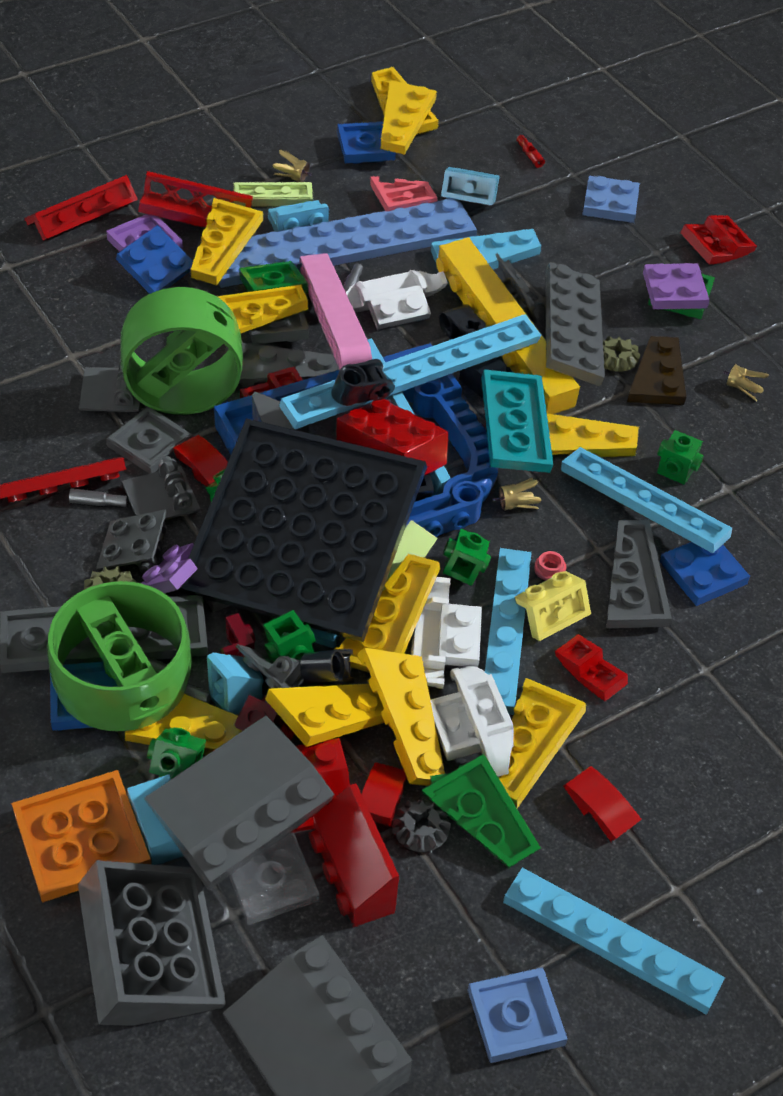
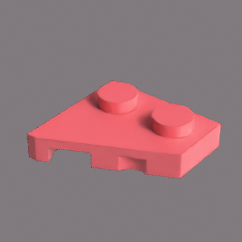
[370,176,437,211]

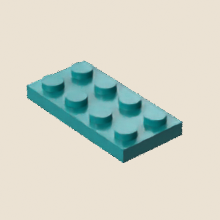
[481,370,553,473]

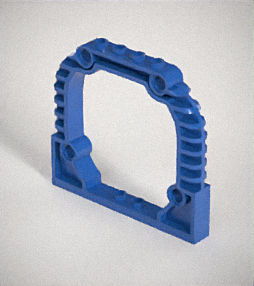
[214,343,499,537]

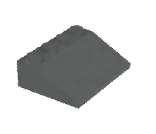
[144,716,334,891]
[78,860,226,1026]
[223,935,413,1096]

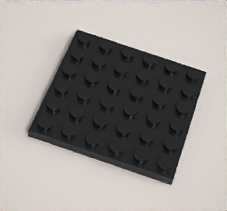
[178,418,427,642]

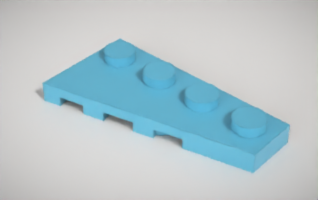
[431,229,541,285]

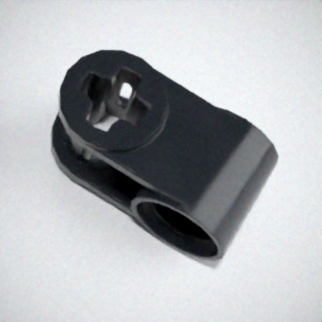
[439,304,486,340]
[331,359,395,406]
[300,649,355,686]

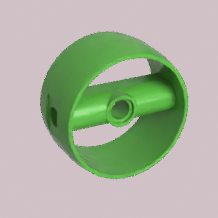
[121,287,243,415]
[47,581,191,731]

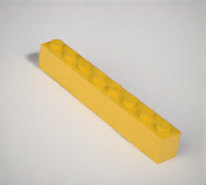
[436,237,580,414]

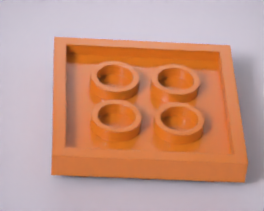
[11,770,151,903]

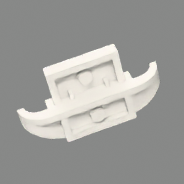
[346,270,448,330]
[411,577,482,689]
[430,666,514,777]

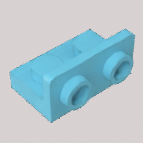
[268,200,329,232]

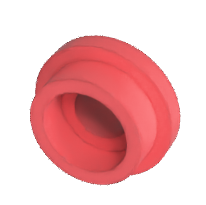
[534,551,566,581]

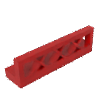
[138,171,253,228]
[24,175,138,240]

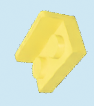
[515,571,591,641]

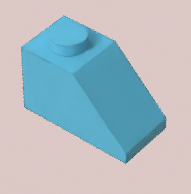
[207,653,264,715]

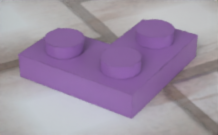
[141,543,198,593]

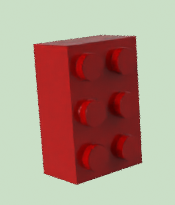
[337,399,448,476]

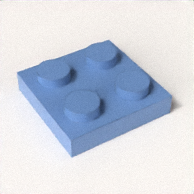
[583,176,640,223]
[468,967,567,1063]

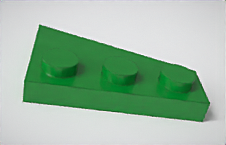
[421,754,541,868]

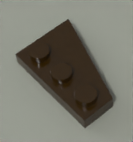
[627,336,686,405]

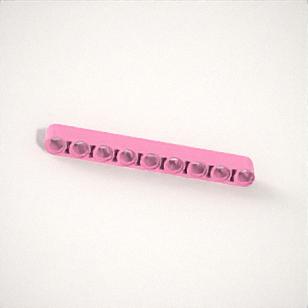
[300,253,372,371]

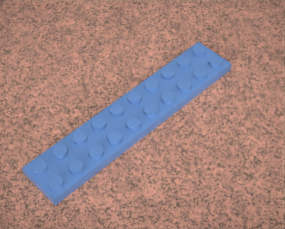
[219,198,477,288]

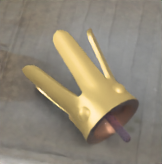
[273,150,312,182]
[723,364,769,401]
[493,478,542,511]

